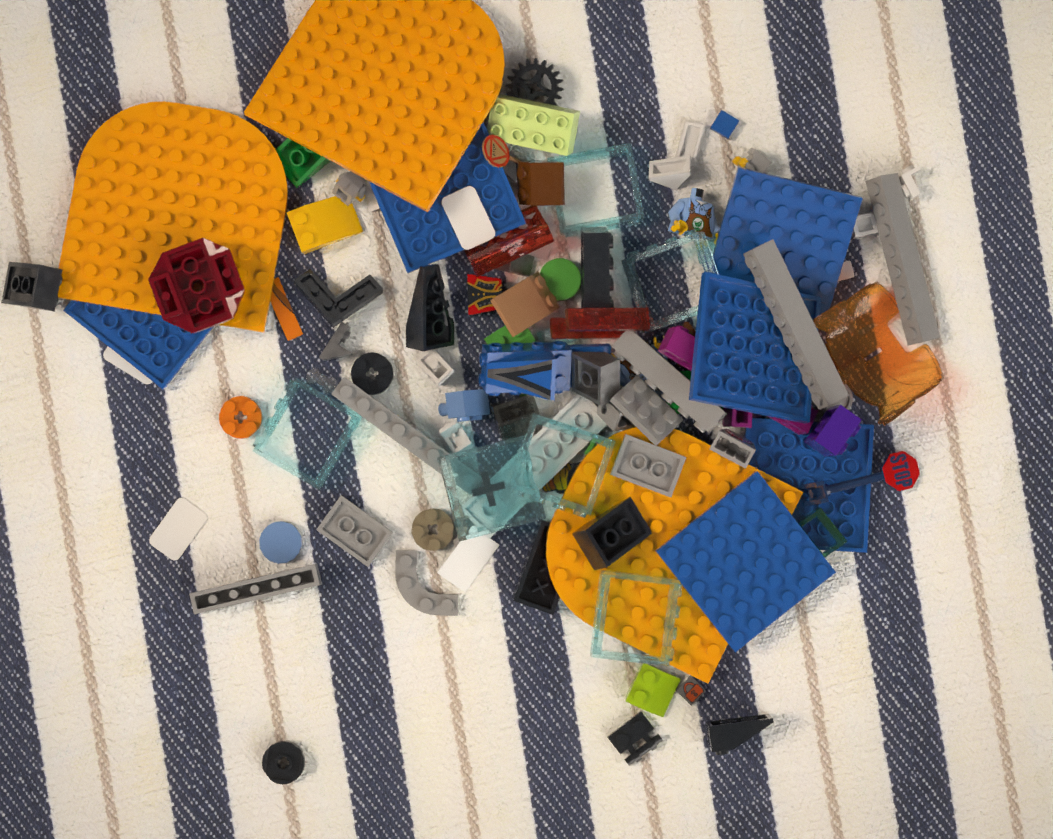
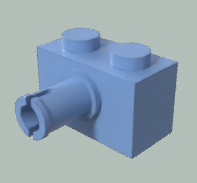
[438,389,490,422]

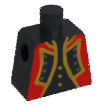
[467,274,509,316]

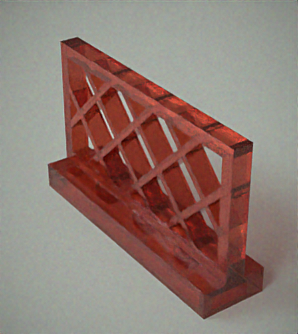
[464,206,555,277]

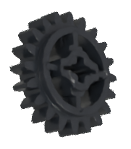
[505,58,564,106]

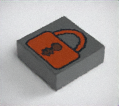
[676,675,706,706]

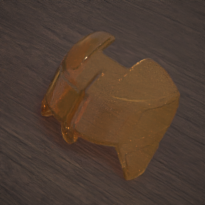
[813,281,944,425]

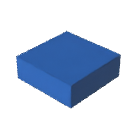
[710,110,739,140]

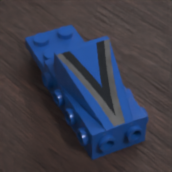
[479,341,611,400]

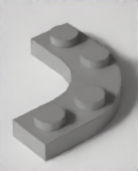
[395,550,459,616]

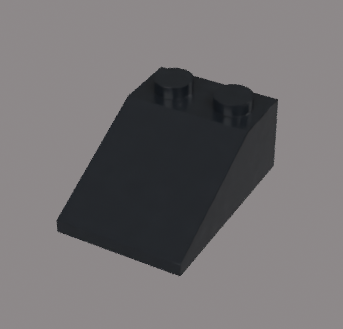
[1,262,62,312]
[572,497,652,570]
[705,714,774,755]

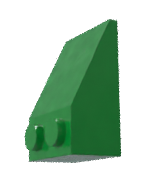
[276,138,331,188]

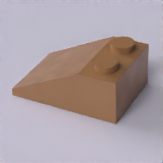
[490,271,560,337]

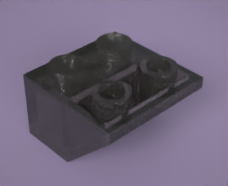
[489,393,542,445]

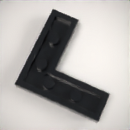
[293,269,383,328]

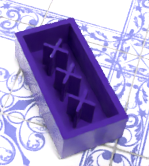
[804,405,861,457]

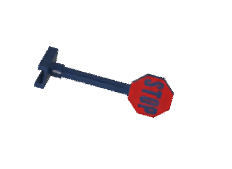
[800,451,920,506]

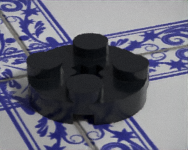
[351,352,394,395]
[262,741,305,785]

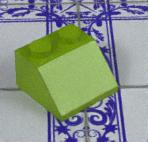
[624,661,681,717]

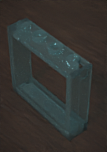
[547,143,645,238]
[621,229,718,333]
[252,378,363,490]
[508,413,616,518]
[590,569,682,666]

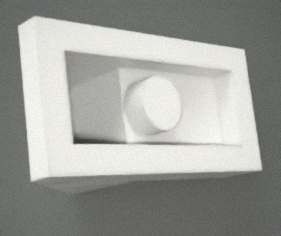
[415,349,455,386]

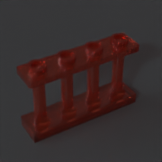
[550,308,650,339]

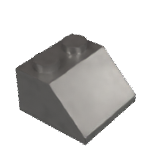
[572,352,620,406]

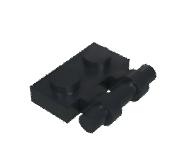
[607,711,663,766]

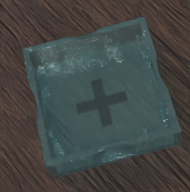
[438,435,546,541]

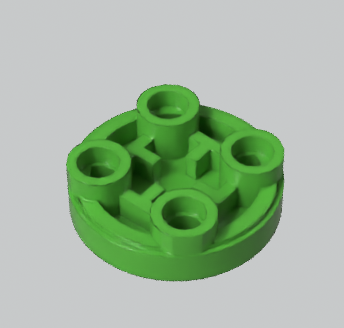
[540,258,581,301]

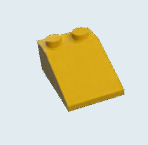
[286,196,363,255]

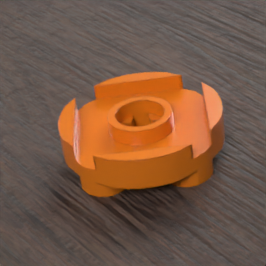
[219,396,263,439]

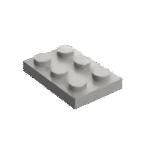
[610,375,683,446]
[610,434,686,497]
[316,495,393,567]

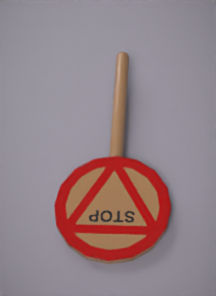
[482,135,521,168]

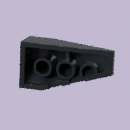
[406,264,454,351]

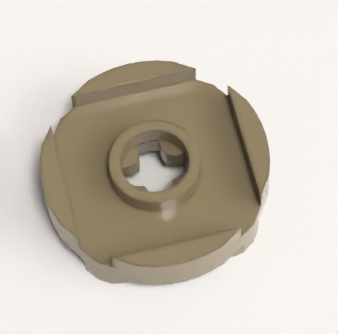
[411,509,454,551]

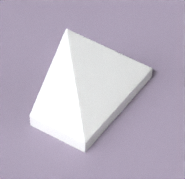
[648,155,691,190]

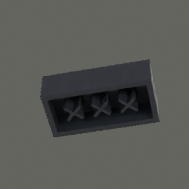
[581,227,614,319]
[511,519,560,615]

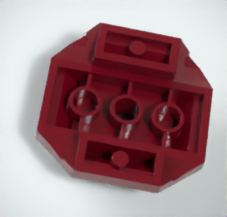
[148,238,245,334]

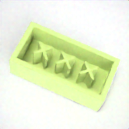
[487,94,580,156]

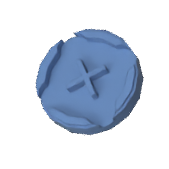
[259,521,302,564]

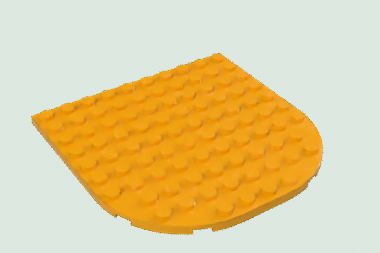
[244,0,505,212]
[58,101,288,333]
[546,427,803,684]

